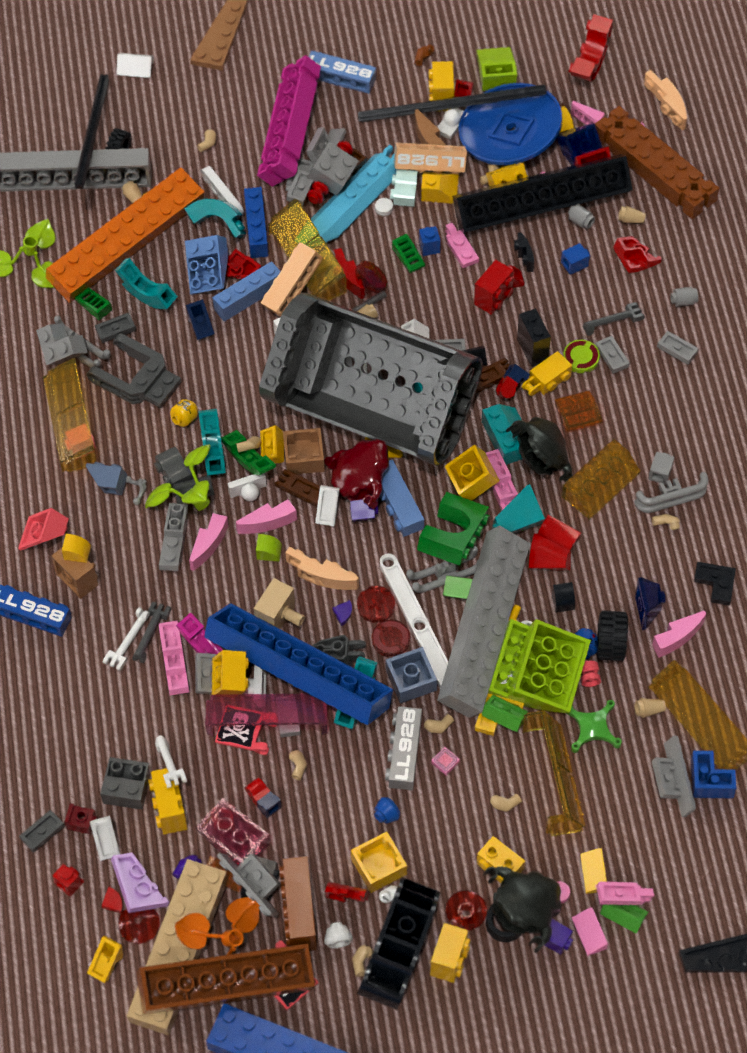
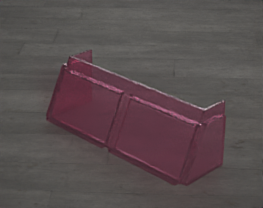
[205,693,328,737]

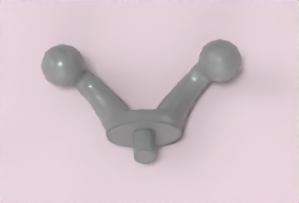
[126,476,147,505]

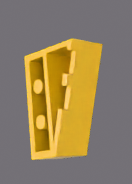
[148,768,188,835]

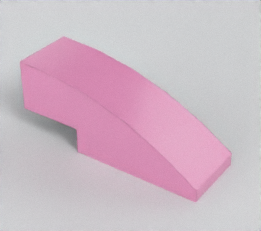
[236,500,297,534]
[189,513,228,571]
[652,610,706,658]

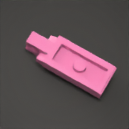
[445,223,479,268]
[596,882,654,905]

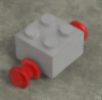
[307,141,359,204]

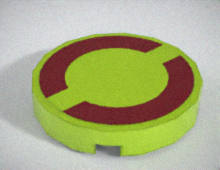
[563,340,600,373]

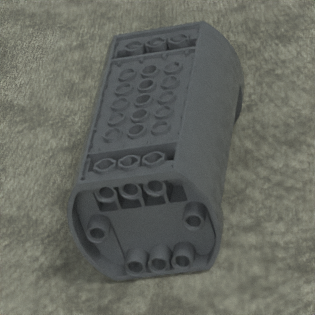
[259,293,483,466]

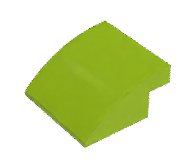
[488,619,591,713]

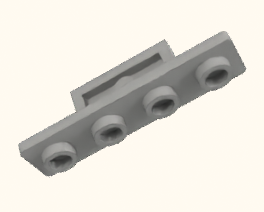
[306,127,347,173]
[652,736,696,817]
[217,852,280,917]

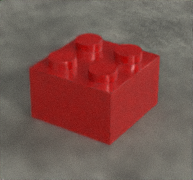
[474,260,514,315]

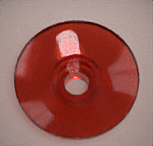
[445,890,487,931]
[118,908,160,944]

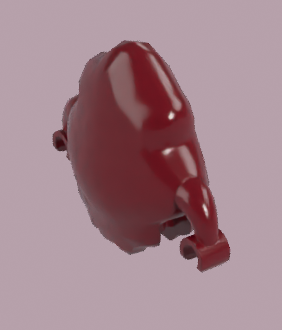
[324,439,389,509]

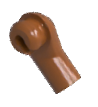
[414,44,435,66]

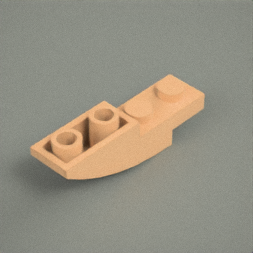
[644,70,687,131]
[285,547,359,590]

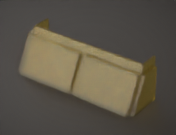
[268,199,346,301]
[43,358,97,472]
[648,660,747,770]
[522,710,585,837]

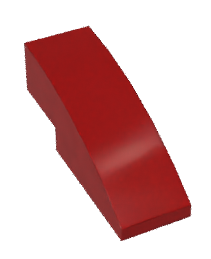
[332,248,365,299]

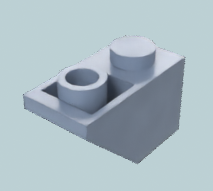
[86,462,128,495]

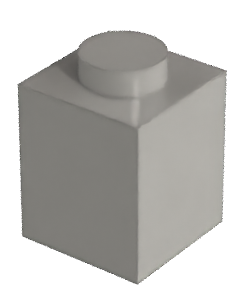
[648,451,675,485]

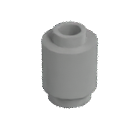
[568,204,595,229]
[670,287,698,307]

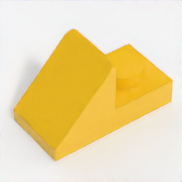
[87,935,123,983]

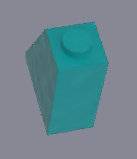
[492,484,545,534]

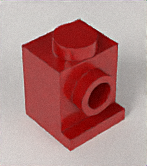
[52,864,84,897]

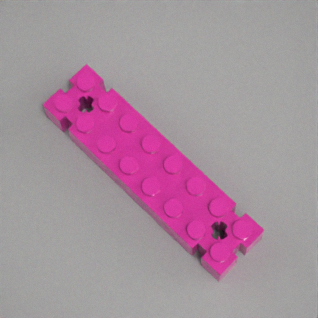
[257,55,321,187]

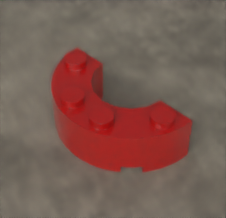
[568,14,613,82]

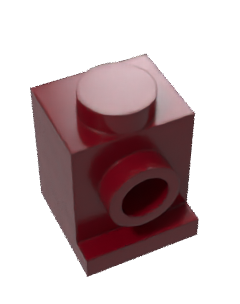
[64,803,98,834]

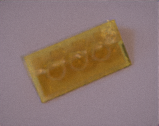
[561,439,641,520]

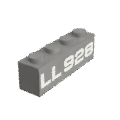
[385,706,422,790]

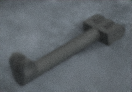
[582,302,645,336]
[132,602,171,663]

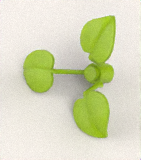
[0,219,55,288]
[145,444,211,511]

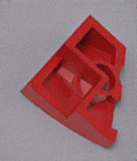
[613,236,662,273]
[226,248,262,279]
[538,514,581,551]
[529,533,571,571]
[325,881,370,903]

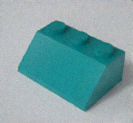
[481,404,522,465]

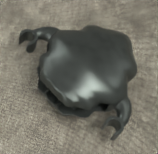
[506,417,575,486]
[483,867,561,952]

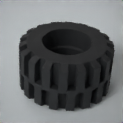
[597,610,628,661]

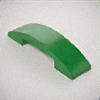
[221,430,276,475]

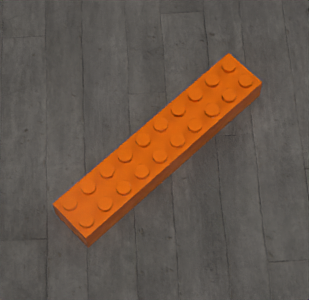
[46,167,205,303]

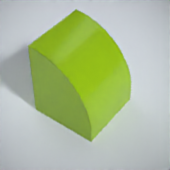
[256,534,282,562]

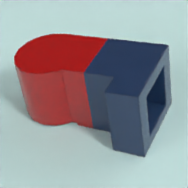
[496,364,530,399]
[245,778,282,818]

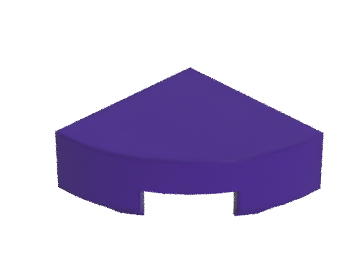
[332,600,352,626]

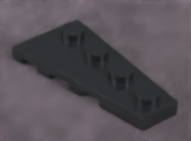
[679,934,747,973]

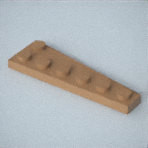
[190,0,249,71]

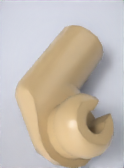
[652,514,680,530]
[424,714,454,734]
[490,794,522,812]
[352,945,372,977]

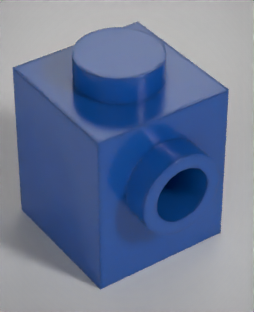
[419,226,441,256]
[561,243,590,275]

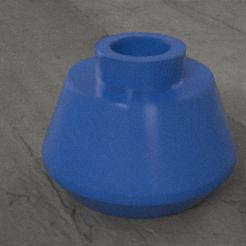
[374,797,400,824]

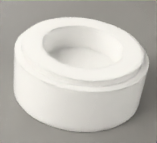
[375,198,393,216]

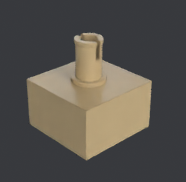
[254,578,305,629]

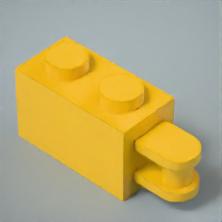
[521,351,572,396]

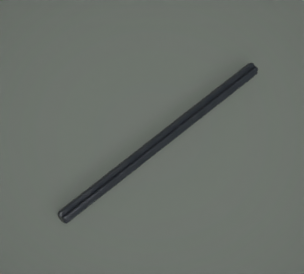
[74,74,109,189]
[358,84,546,122]

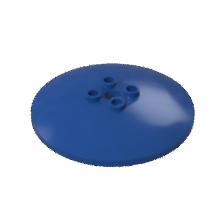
[459,83,562,165]

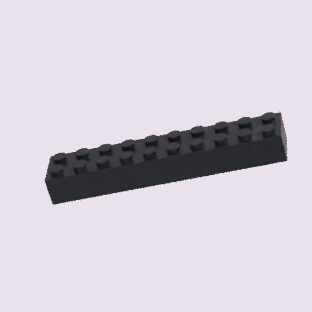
[452,154,633,233]

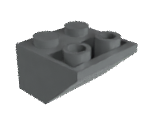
[100,757,150,810]

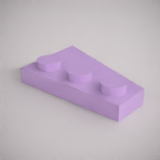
[111,853,169,913]

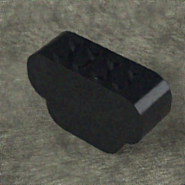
[357,876,441,1010]

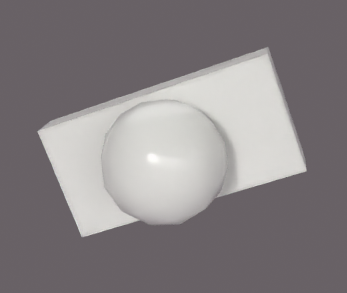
[437,108,468,140]
[228,474,266,501]
[315,485,340,526]
[242,665,267,710]
[90,816,120,861]

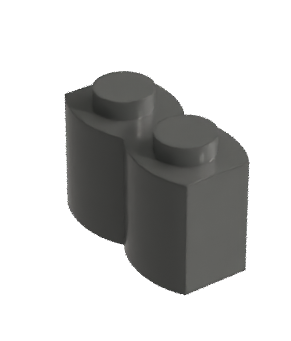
[154,446,193,488]

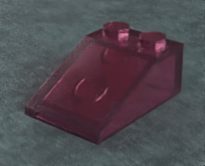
[195,798,270,866]

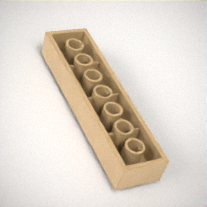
[127,859,228,1036]

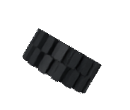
[105,128,132,149]

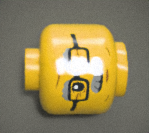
[170,399,198,427]

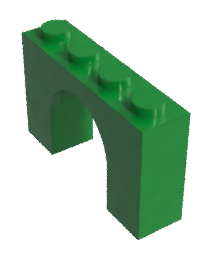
[417,492,490,566]

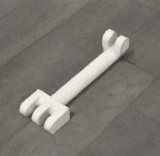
[103,607,150,671]
[155,735,187,788]

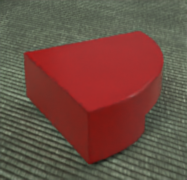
[101,887,123,914]

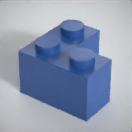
[690,751,736,798]

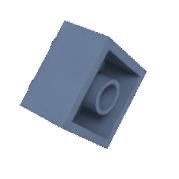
[386,647,437,703]

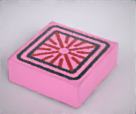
[431,747,460,775]

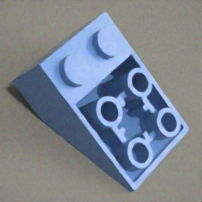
[185,235,228,294]

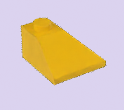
[421,171,459,204]

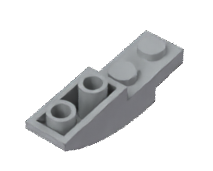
[159,503,188,571]

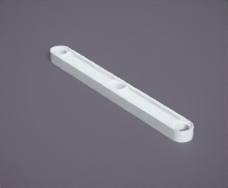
[380,553,448,689]

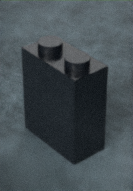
[517,308,551,367]

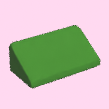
[443,575,473,599]
[482,695,528,732]
[600,904,648,933]

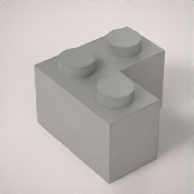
[36,323,88,365]

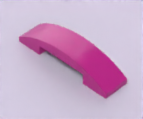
[176,612,223,655]

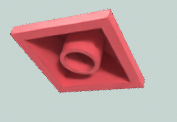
[18,508,69,551]

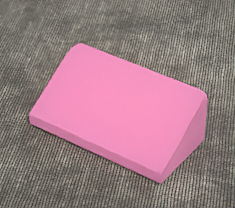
[572,907,608,956]

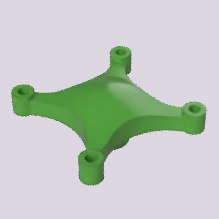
[566,700,622,753]

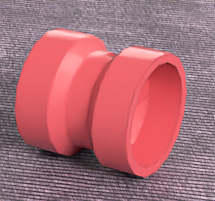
[581,660,601,687]

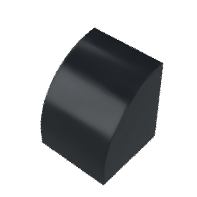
[552,582,575,613]

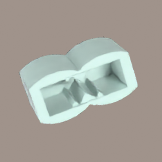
[390,169,418,207]

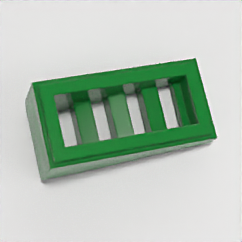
[392,234,425,273]
[75,287,112,321]

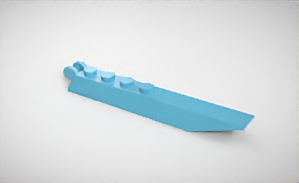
[295,145,397,249]

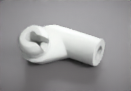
[379,885,397,903]

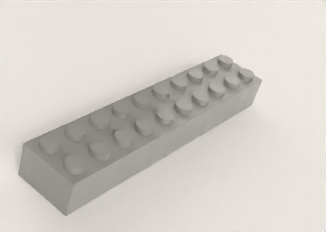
[0,148,151,192]
[437,525,530,718]

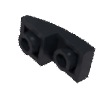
[514,232,534,272]

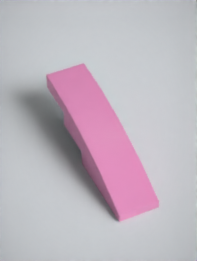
[486,449,518,511]
[159,620,189,696]

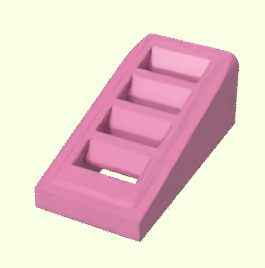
[571,101,605,130]

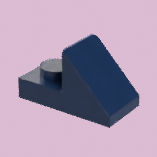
[185,299,215,340]

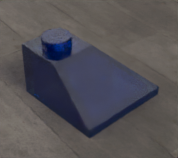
[557,123,603,166]
[635,577,665,630]

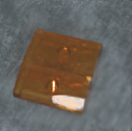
[554,390,603,432]

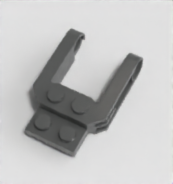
[86,333,181,408]

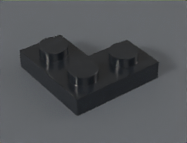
[694,562,736,606]

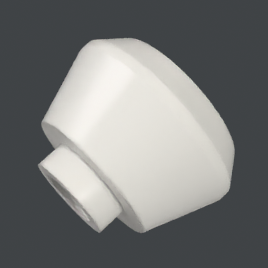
[324,922,353,948]

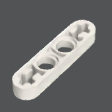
[200,166,244,215]

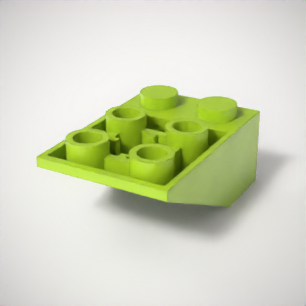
[476,47,517,91]

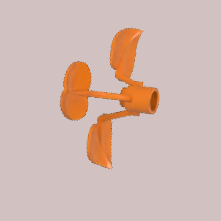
[175,897,260,955]

